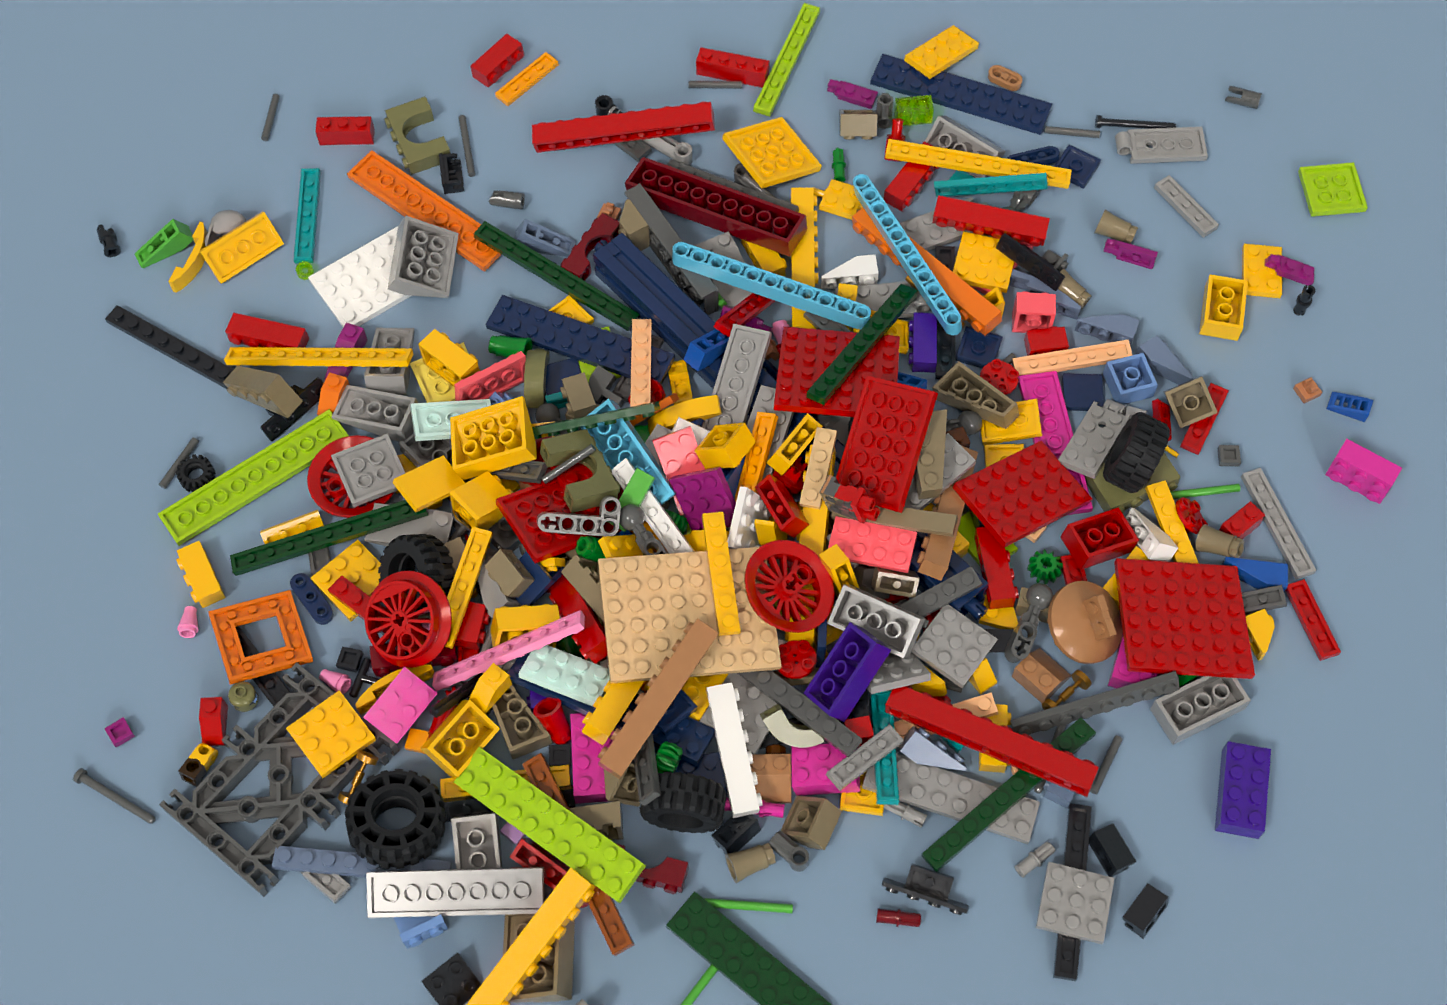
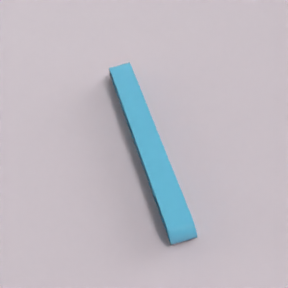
[853,174,962,335]
[672,242,871,330]

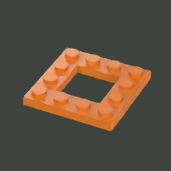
[208,590,313,685]

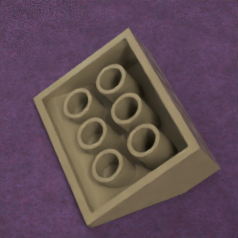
[503,914,575,1002]

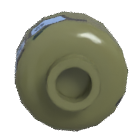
[228,681,259,712]

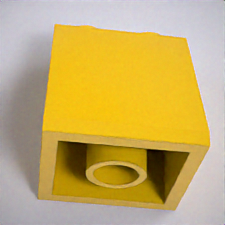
[449,471,513,530]

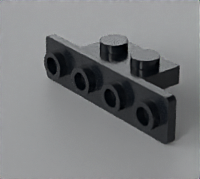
[996,233,1065,291]
[260,377,324,441]
[882,864,969,915]

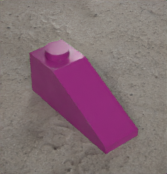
[324,322,368,380]

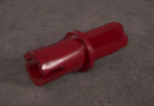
[876,908,921,927]

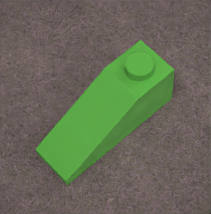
[134,219,193,268]

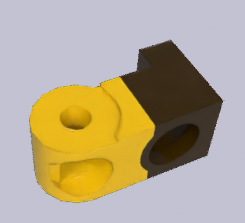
[178,743,218,787]

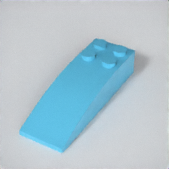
[580,398,676,505]

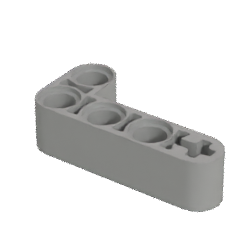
[536,496,621,536]

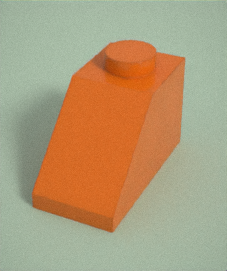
[317,372,350,416]

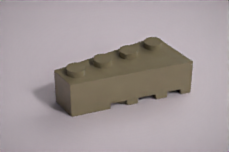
[932,361,1019,429]
[223,365,303,418]
[914,409,947,500]
[561,554,604,621]
[492,685,552,760]
[569,801,623,840]

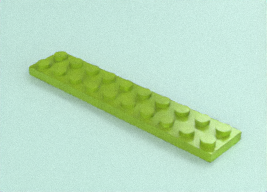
[157,409,349,546]
[454,747,646,903]

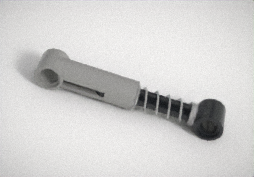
[595,95,692,166]

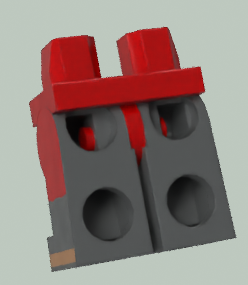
[820,475,880,524]

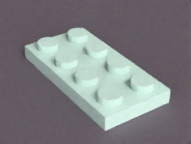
[410,399,491,441]
[519,645,610,706]

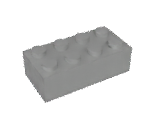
[827,584,926,658]
[1150,676,1251,745]

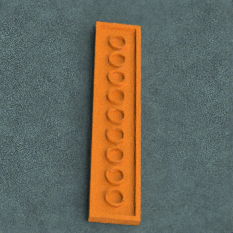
[347,150,502,272]

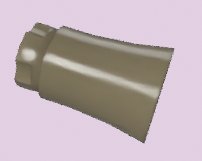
[1094,209,1138,244]
[1058,269,1092,310]
[1196,524,1244,559]
[725,843,776,883]

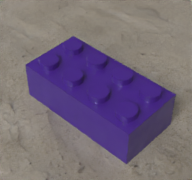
[803,622,891,722]
[1215,741,1271,839]

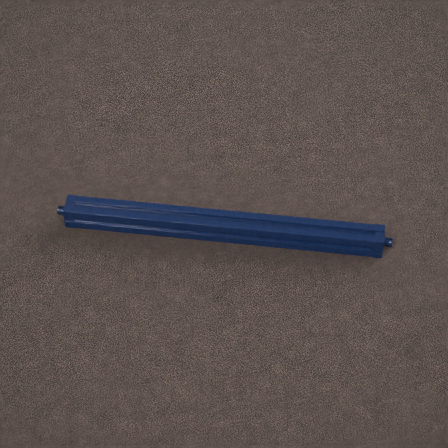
[593,233,989,620]

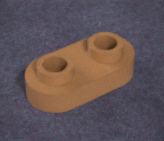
[988,65,1022,91]

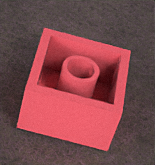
[1012,291,1056,333]

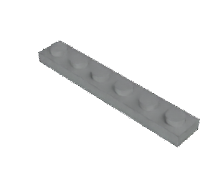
[1241,468,1316,580]

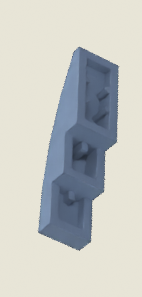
[1009,269,1081,320]

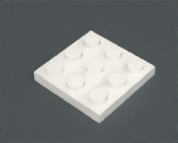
[727,486,771,549]

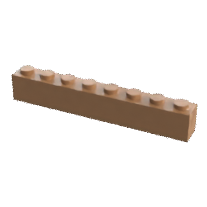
[917,446,978,581]
[597,618,719,780]

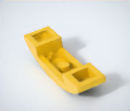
[168,222,208,293]
[668,360,693,405]
[647,395,722,434]
[355,665,434,715]

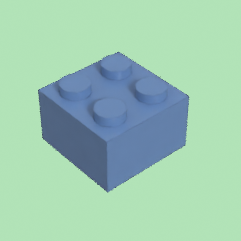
[1103,353,1158,404]

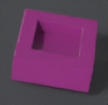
[104,717,135,748]

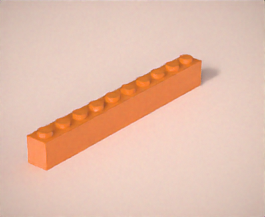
[852,208,1002,336]

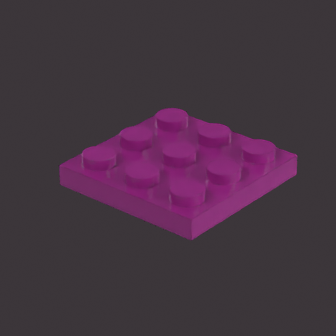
[669,467,736,531]

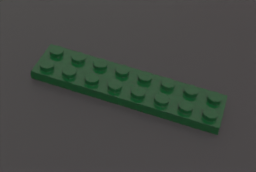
[666,891,832,1005]

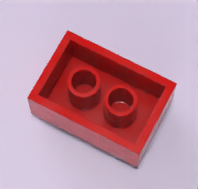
[1061,507,1139,570]

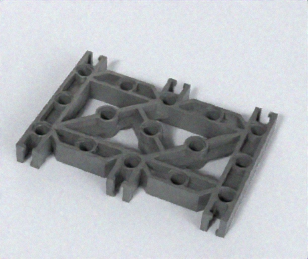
[159,662,399,897]

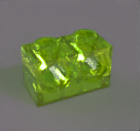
[894,95,934,126]

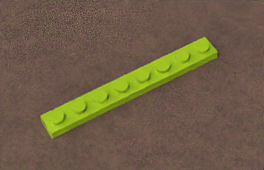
[753,3,820,117]

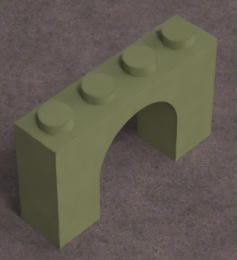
[384,96,452,175]
[540,429,620,513]
[1085,453,1181,513]

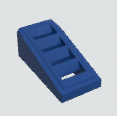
[1326,392,1373,422]

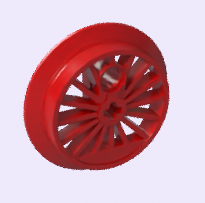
[307,435,394,518]
[745,540,834,633]
[365,571,452,668]

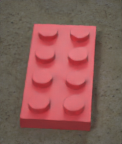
[454,351,526,401]
[652,426,706,516]
[828,516,917,573]

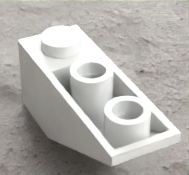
[821,255,879,289]
[1125,508,1178,562]

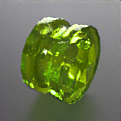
[296,261,314,280]

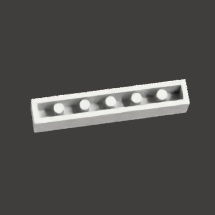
[706,682,763,818]

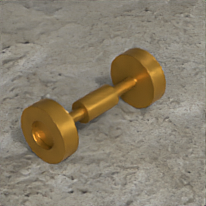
[1042,670,1092,710]
[338,750,379,805]

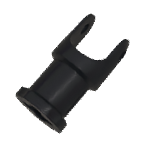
[97,224,121,257]

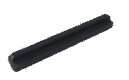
[429,673,483,718]

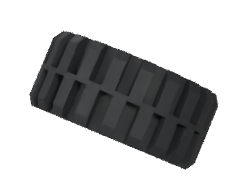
[1103,412,1170,493]
[378,534,455,612]
[640,772,726,833]

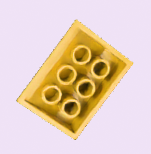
[450,396,537,480]

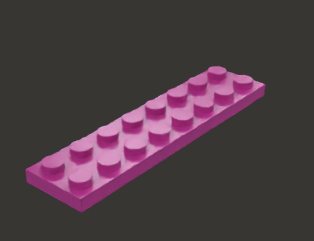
[1018,371,1093,515]

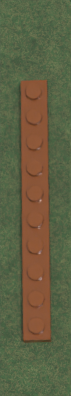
[522,753,635,956]

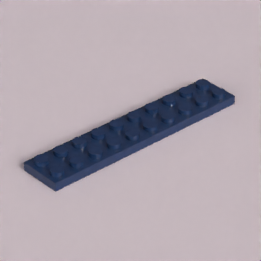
[870,54,1052,135]
[485,295,675,385]
[507,652,715,766]

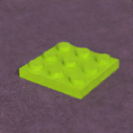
[1298,162,1368,217]

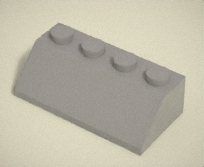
[925,116,1006,178]

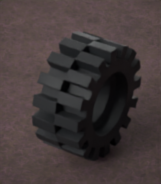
[176,454,216,492]

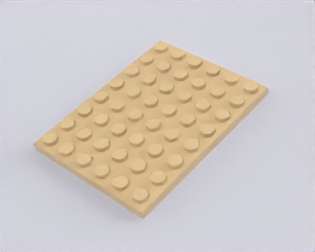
[598,547,781,684]

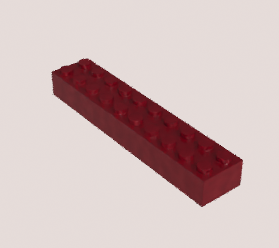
[625,157,807,257]

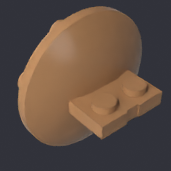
[1047,581,1123,664]

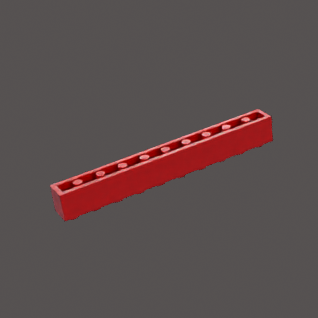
[532,101,715,153]
[885,686,1099,797]

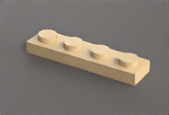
[799,427,838,510]

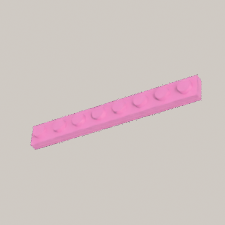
[432,610,585,692]

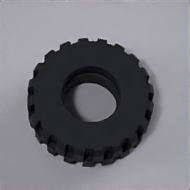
[345,769,446,869]

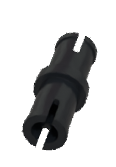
[1293,285,1316,316]

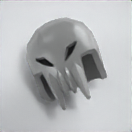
[205,210,246,246]

